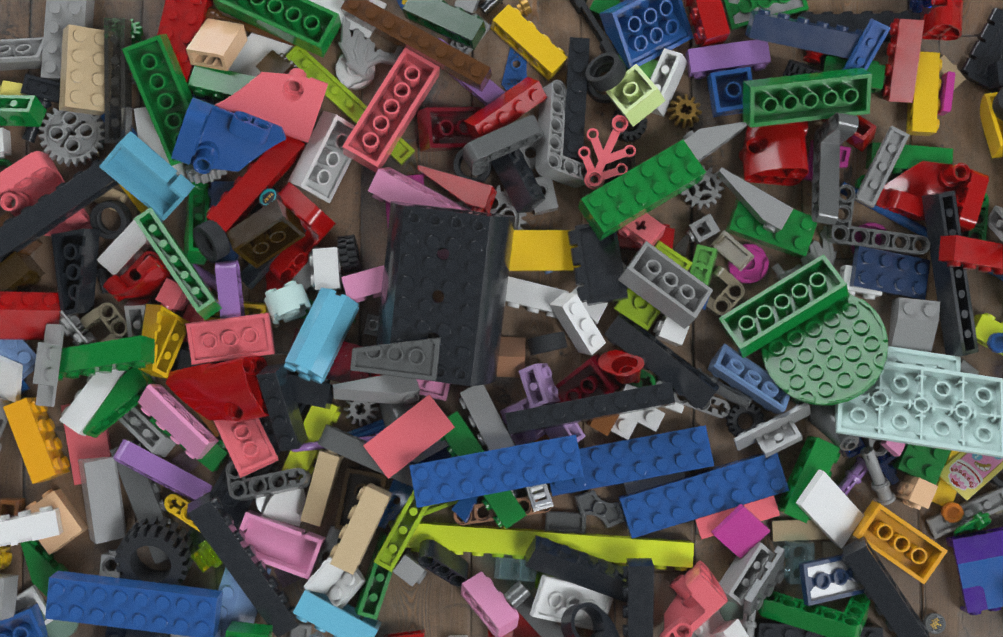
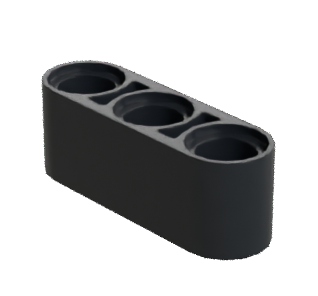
[418,539,469,587]

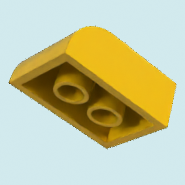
[980,92,1003,158]

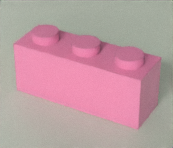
[461,571,519,637]

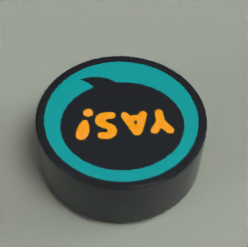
[259,188,281,207]

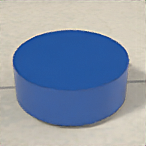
[987,333,1003,353]

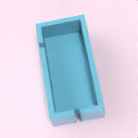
[99,131,195,221]
[293,590,382,637]

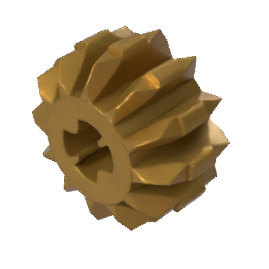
[667,94,702,129]

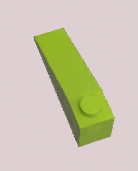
[374,490,430,572]

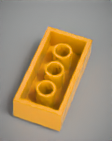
[3,397,70,484]
[851,500,948,585]

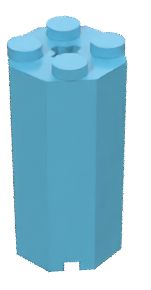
[283,288,359,384]

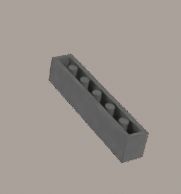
[110,440,174,564]

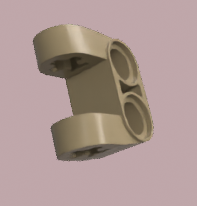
[705,266,745,317]
[80,303,128,342]

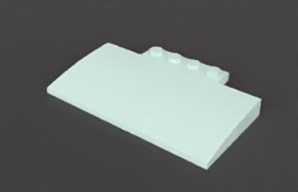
[835,346,1003,458]

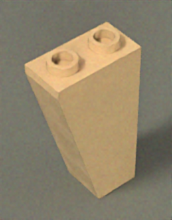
[300,449,344,527]

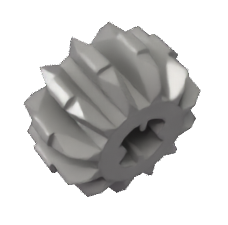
[344,400,379,426]

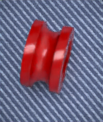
[803,50,824,65]

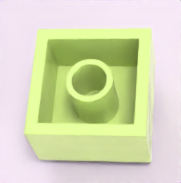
[605,64,666,127]

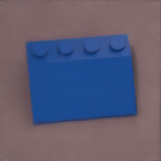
[599,0,694,69]

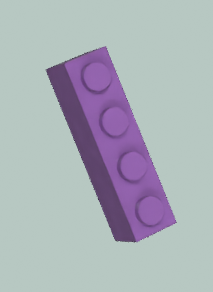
[685,39,771,79]

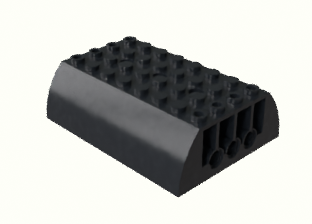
[376,201,516,386]

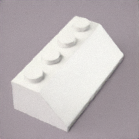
[288,111,355,203]

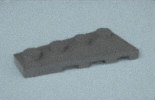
[350,337,441,381]

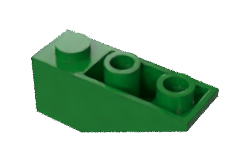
[21,540,68,597]

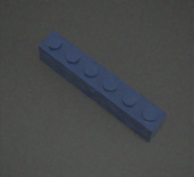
[745,8,864,59]

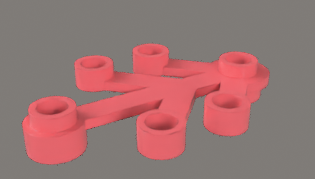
[578,115,636,190]

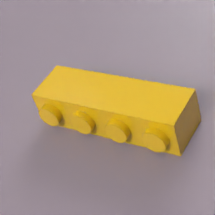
[490,4,568,81]
[906,52,942,136]

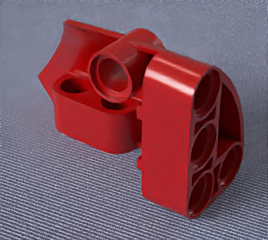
[921,0,963,41]
[739,121,809,186]
[875,161,989,232]
[266,182,336,291]
[103,251,175,302]
[165,356,269,421]

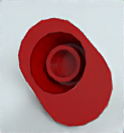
[598,350,644,384]

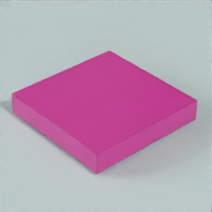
[711,504,770,559]

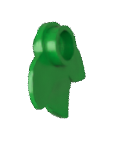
[954,511,992,538]

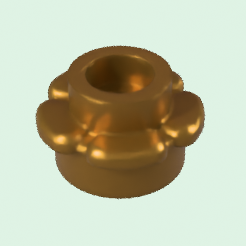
[516,0,533,17]

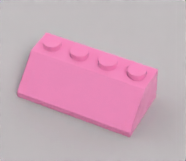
[138,384,219,459]

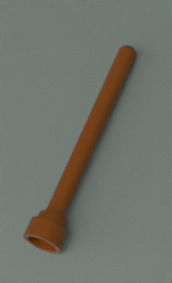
[206,7,296,46]

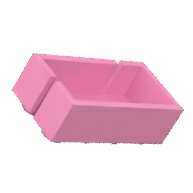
[240,510,326,580]

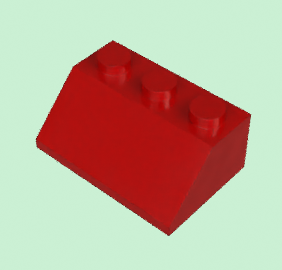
[0,291,60,340]

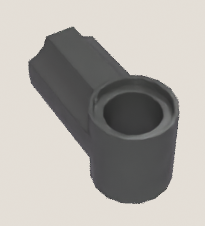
[318,525,341,565]

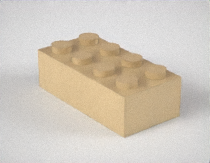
[59,24,111,116]
[329,483,393,575]

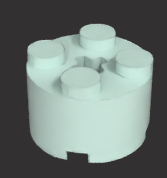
[264,281,311,324]

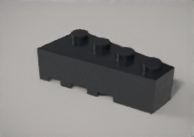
[51,229,100,315]

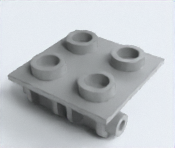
[59,311,97,346]

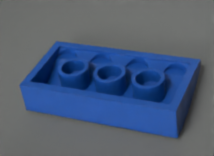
[0,603,48,637]

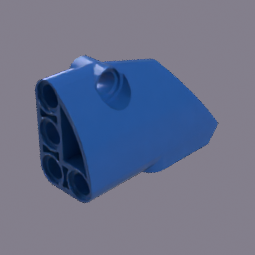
[171,97,286,174]

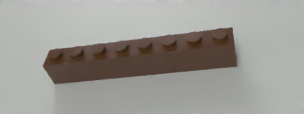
[341,0,492,92]

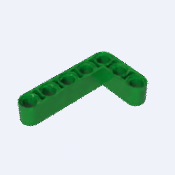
[758,591,870,637]

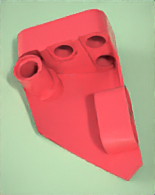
[0,151,93,236]
[659,560,728,637]

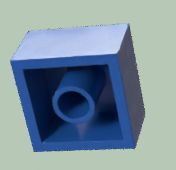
[707,67,753,118]

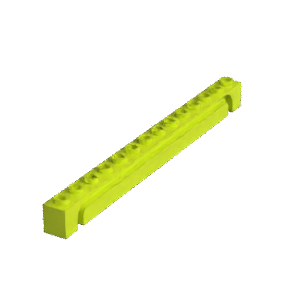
[406,521,694,571]

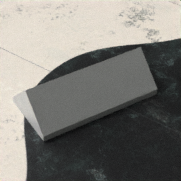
[0,37,43,71]
[78,457,127,544]

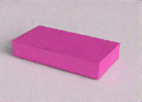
[937,71,956,116]

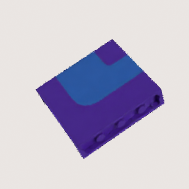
[946,526,1003,615]

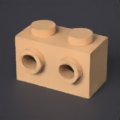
[896,475,938,510]

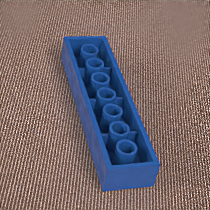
[549,425,714,497]
[409,435,584,508]
[618,453,789,538]
[45,571,223,637]

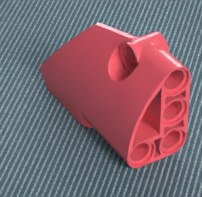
[215,68,328,143]

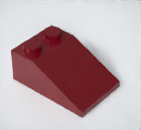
[417,107,481,152]
[555,353,622,404]

